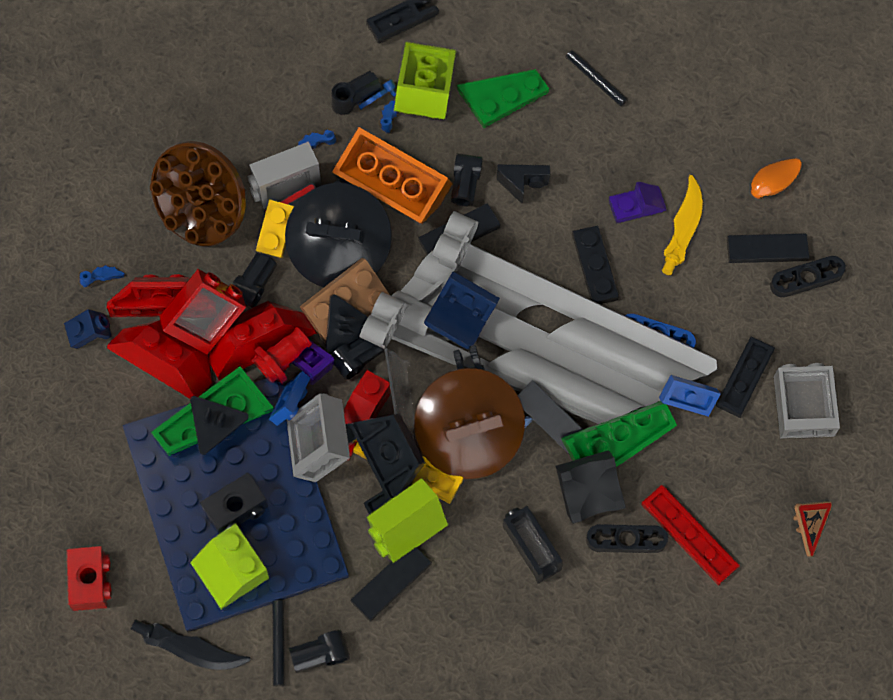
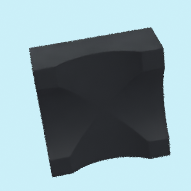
[556,450,626,524]

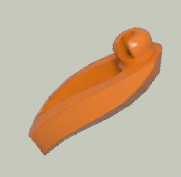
[751,158,801,198]

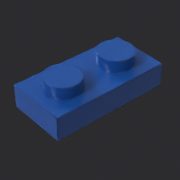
[269,371,310,426]
[659,375,721,417]

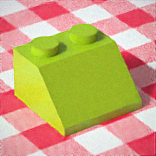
[190,524,269,610]

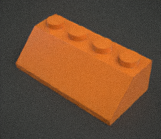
[332,127,453,224]

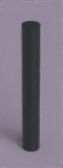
[566,50,628,107]
[273,600,284,687]

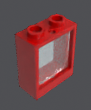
[160,269,246,355]

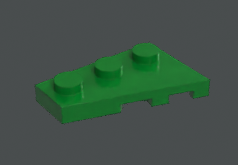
[457,69,549,128]

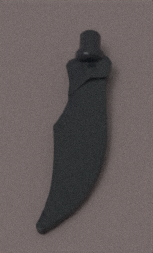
[131,619,251,670]

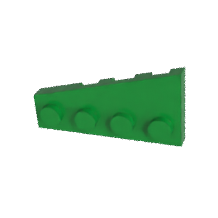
[151,367,274,456]
[561,401,677,467]

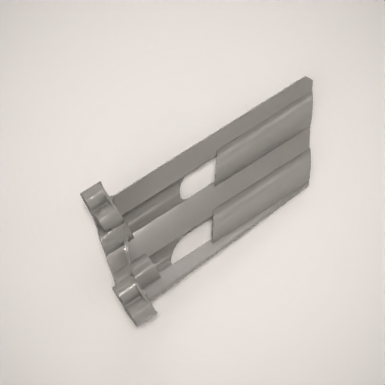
[360,211,718,424]

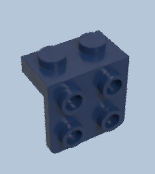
[424,271,500,350]

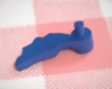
[359,79,396,109]
[380,100,398,133]
[298,130,336,148]
[80,265,124,287]

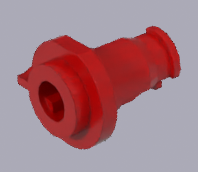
[251,327,312,384]

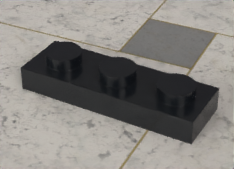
[572,225,619,304]

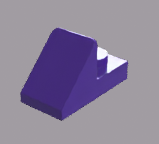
[609,182,667,224]
[291,341,334,385]

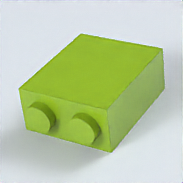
[367,478,448,563]

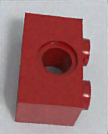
[67,546,112,611]

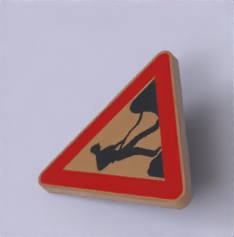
[793,501,832,557]

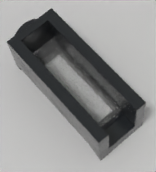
[503,506,563,584]

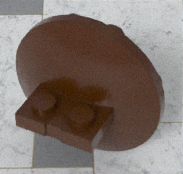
[150,141,246,246]
[414,368,525,479]

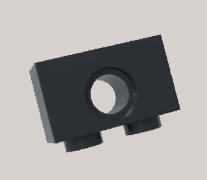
[200,472,268,534]

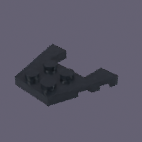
[345,413,426,515]

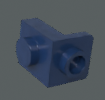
[64,309,112,349]

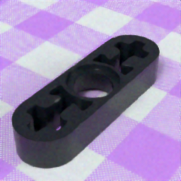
[770,256,846,298]
[586,524,668,553]

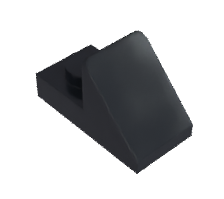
[497,164,550,204]

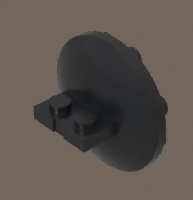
[285,183,392,288]

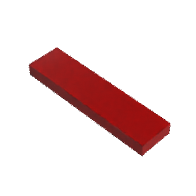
[641,485,740,586]

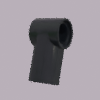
[332,71,382,115]
[451,153,483,207]
[232,252,277,308]
[331,338,387,380]
[289,630,350,673]

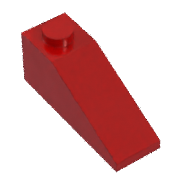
[343,370,391,460]

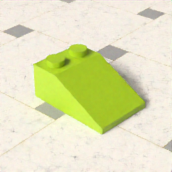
[394,42,456,119]

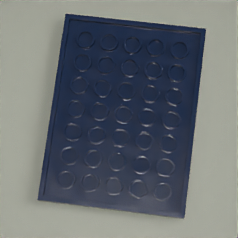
[122,379,349,632]

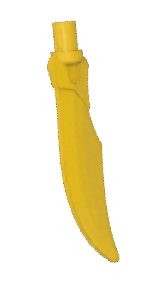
[662,175,703,275]

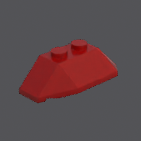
[107,274,218,317]
[208,301,316,380]
[107,320,212,399]

